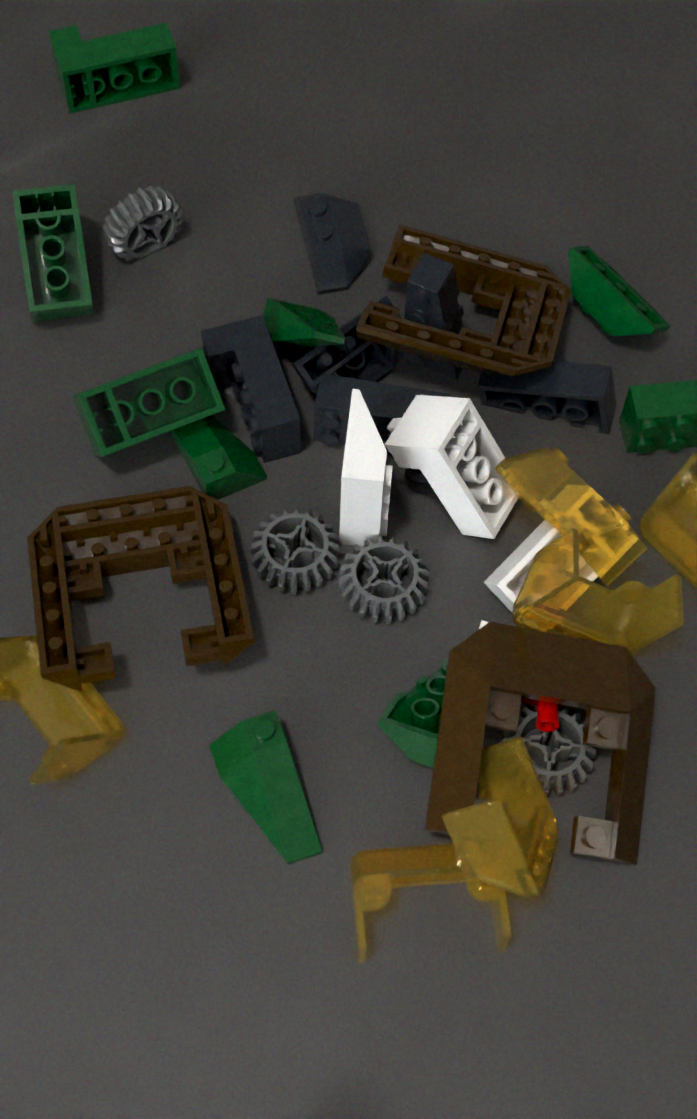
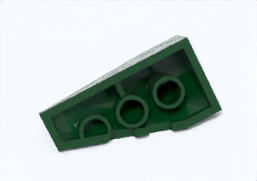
[263,297,345,349]
[169,415,267,500]
[377,656,449,768]
[209,710,322,865]

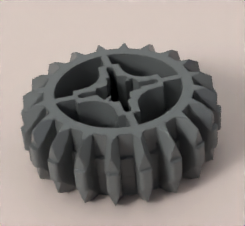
[102,185,184,261]
[250,506,341,595]
[339,535,430,625]
[500,705,597,797]

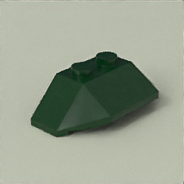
[568,246,670,336]

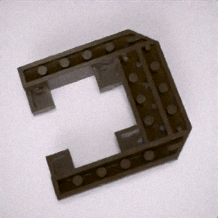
[356,224,571,376]
[27,486,255,692]
[425,621,656,866]

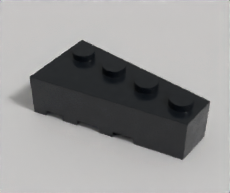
[401,253,467,380]
[478,361,617,435]

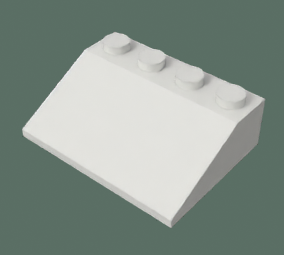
[339,389,393,547]

